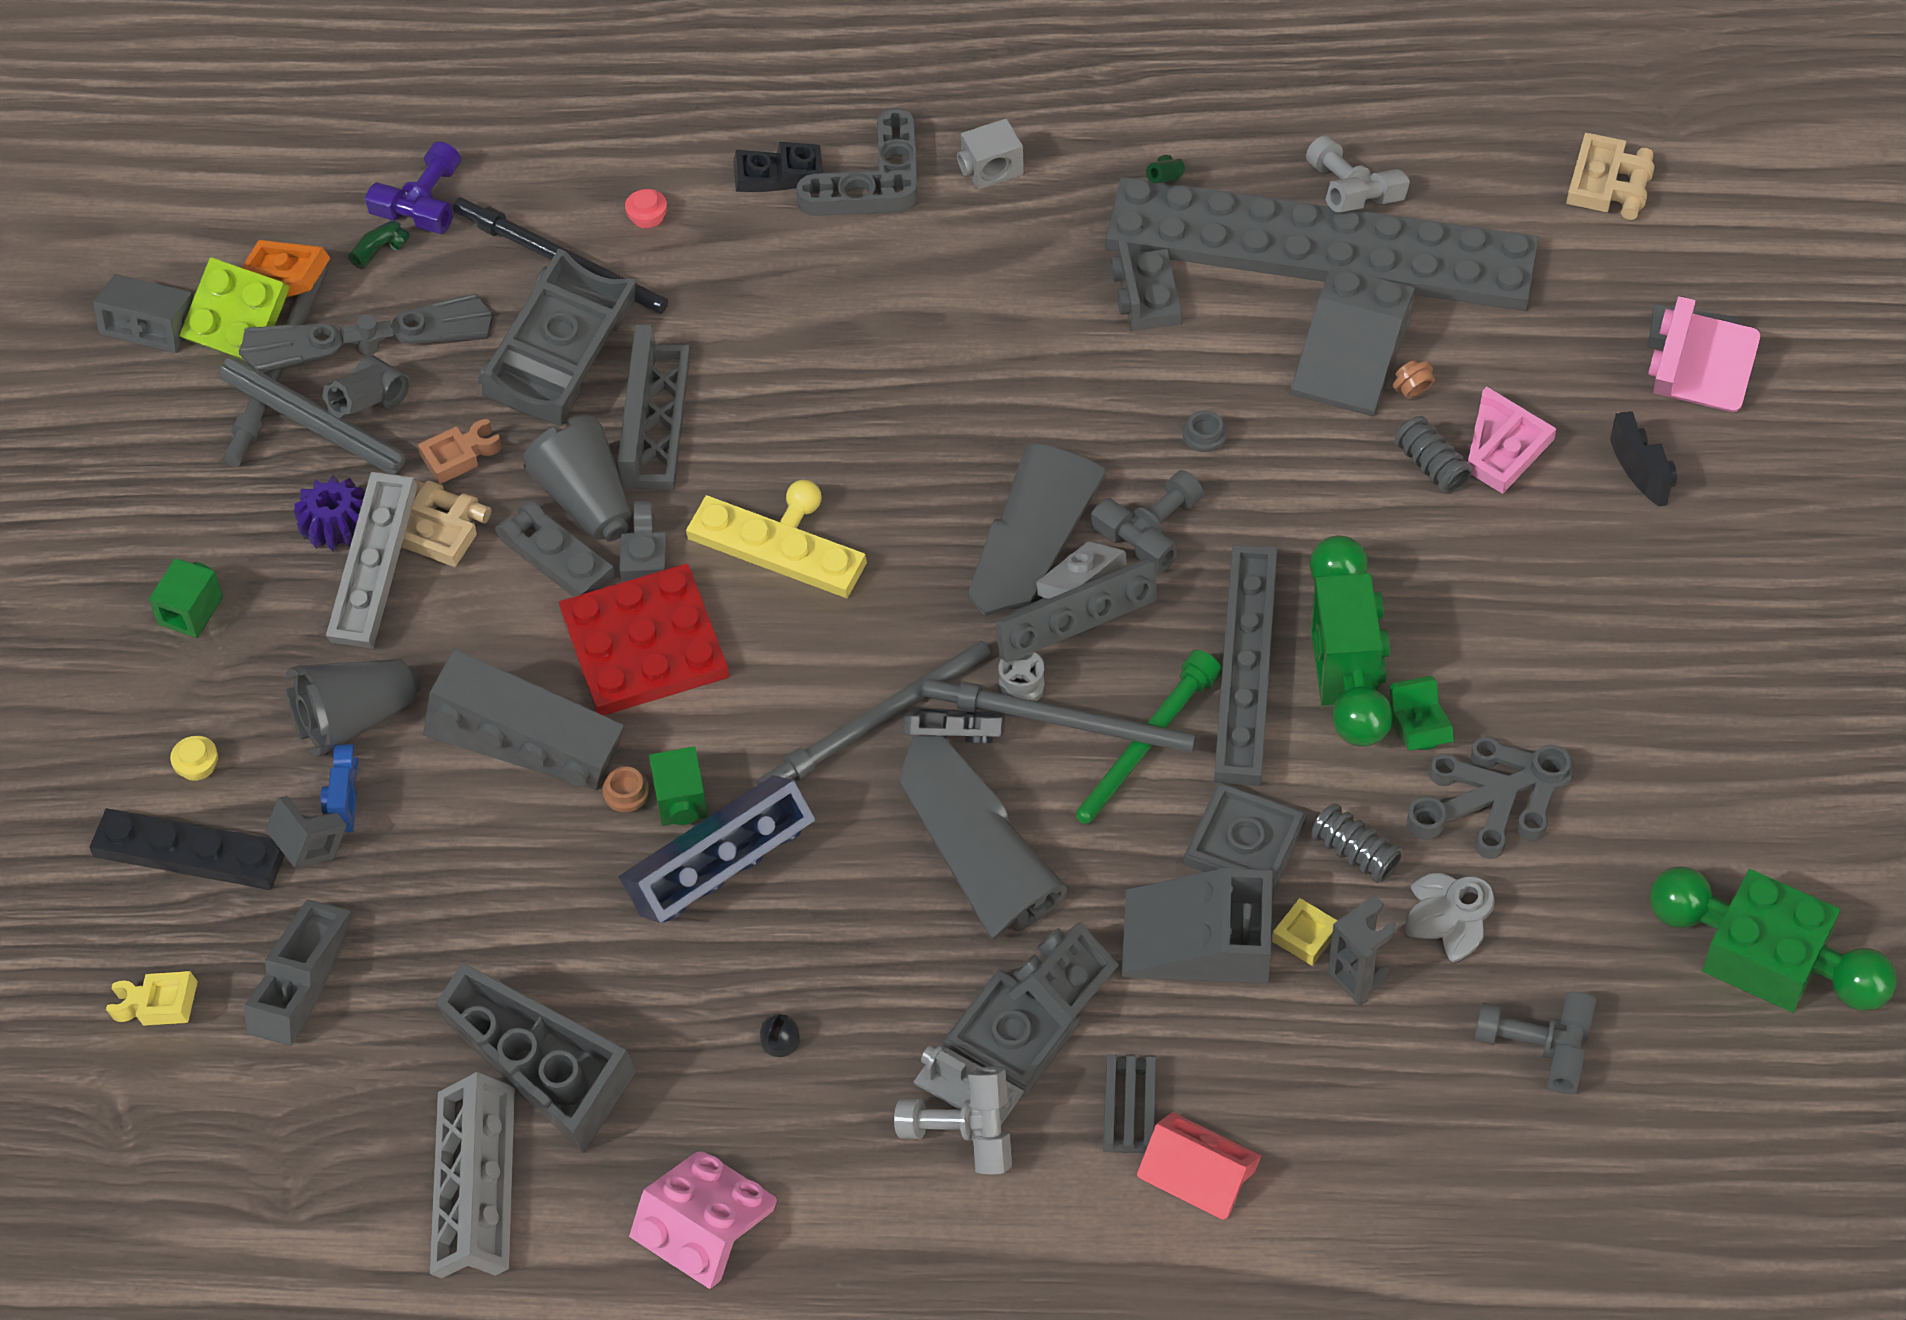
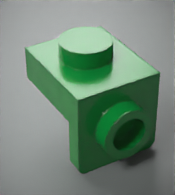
[1390,676,1454,751]

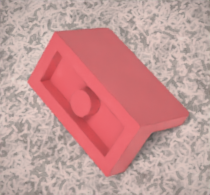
[1137,1112,1262,1220]

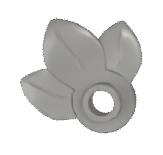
[1405,873,1495,963]

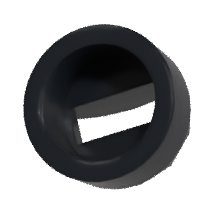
[760,1013,800,1057]

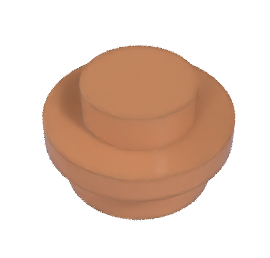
[1393,360,1435,399]
[602,767,650,812]

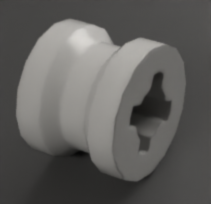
[998,652,1045,701]

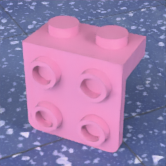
[1648,296,1760,413]
[629,1152,777,1289]

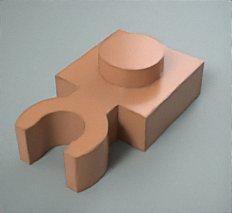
[417,419,502,484]

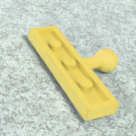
[686,479,867,599]

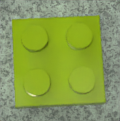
[179,257,290,361]

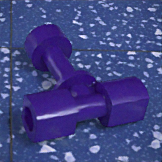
[365,141,461,235]

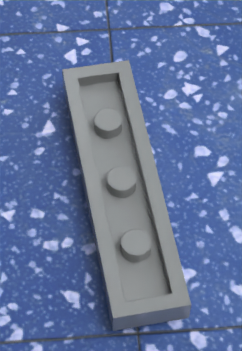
[326,472,418,649]

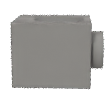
[957,118,1024,190]

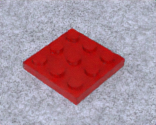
[558,563,729,716]

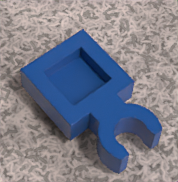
[321,744,359,832]

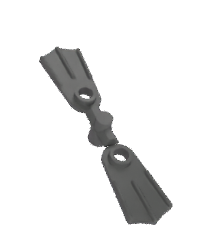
[239,294,493,372]

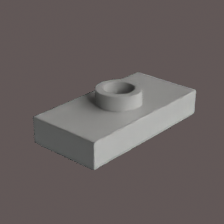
[1036,541,1127,599]

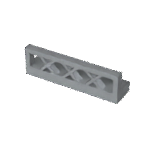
[430,1072,515,1278]

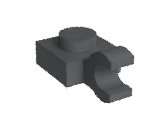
[620,501,667,581]

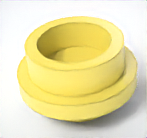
[170,736,218,781]

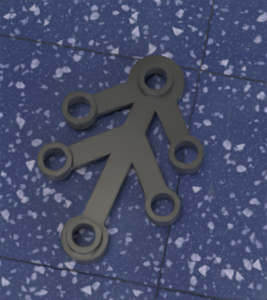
[1407,737,1575,859]

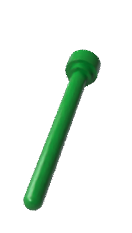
[1076,649,1222,824]

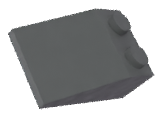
[1290,266,1415,417]

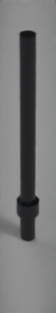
[453,197,668,314]

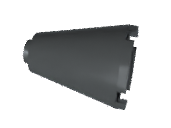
[523,415,632,542]
[286,659,421,757]

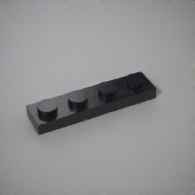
[89,808,285,890]

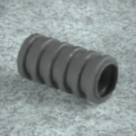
[1395,416,1473,494]
[1312,803,1402,883]

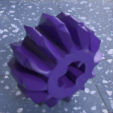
[294,475,365,552]

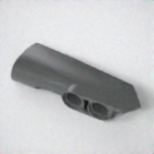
[968,443,1105,616]
[899,736,1067,940]

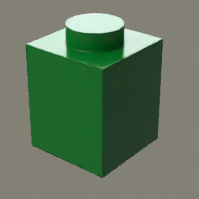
[149,558,223,638]
[649,746,708,826]

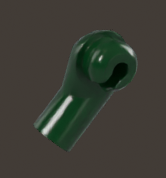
[1146,155,1186,184]
[348,221,410,269]

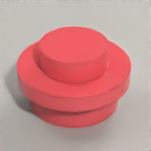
[625,189,667,228]

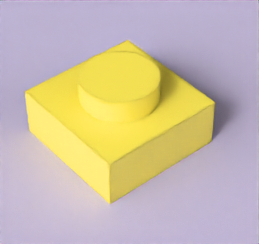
[1272,898,1338,966]

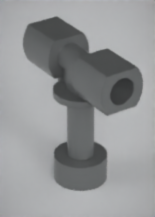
[1091,470,1204,573]
[1474,992,1596,1094]

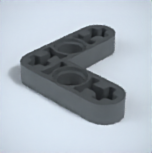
[796,108,918,216]

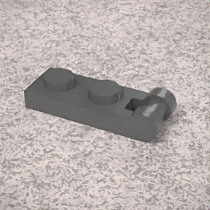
[495,499,615,597]

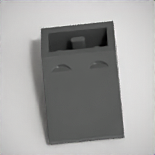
[1122,868,1273,984]

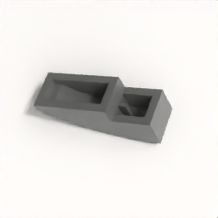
[244,899,351,1046]

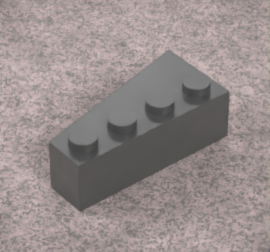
[423,648,624,790]
[436,963,637,1153]

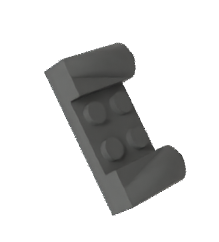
[478,248,636,427]

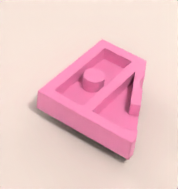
[1468,387,1556,494]

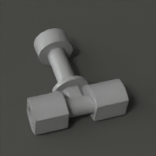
[1306,136,1410,212]
[894,1067,1012,1174]

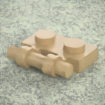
[1566,132,1655,220]
[401,479,492,567]

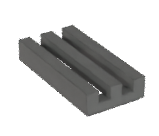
[1103,1055,1156,1153]

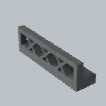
[617,324,691,490]

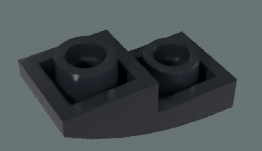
[733,142,823,192]
[1610,411,1677,507]

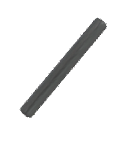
[219,357,406,475]

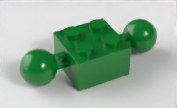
[1310,535,1393,747]
[1649,866,1897,1013]

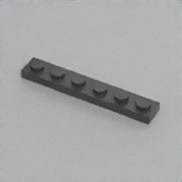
[1214,545,1277,786]

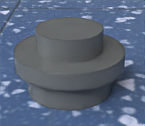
[1183,410,1227,452]

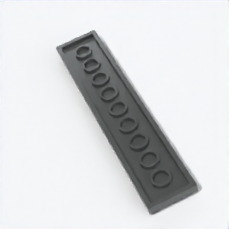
[1105,177,1539,311]

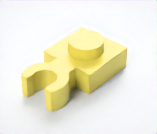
[106,971,198,1026]

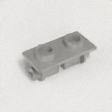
[913,1044,1024,1125]

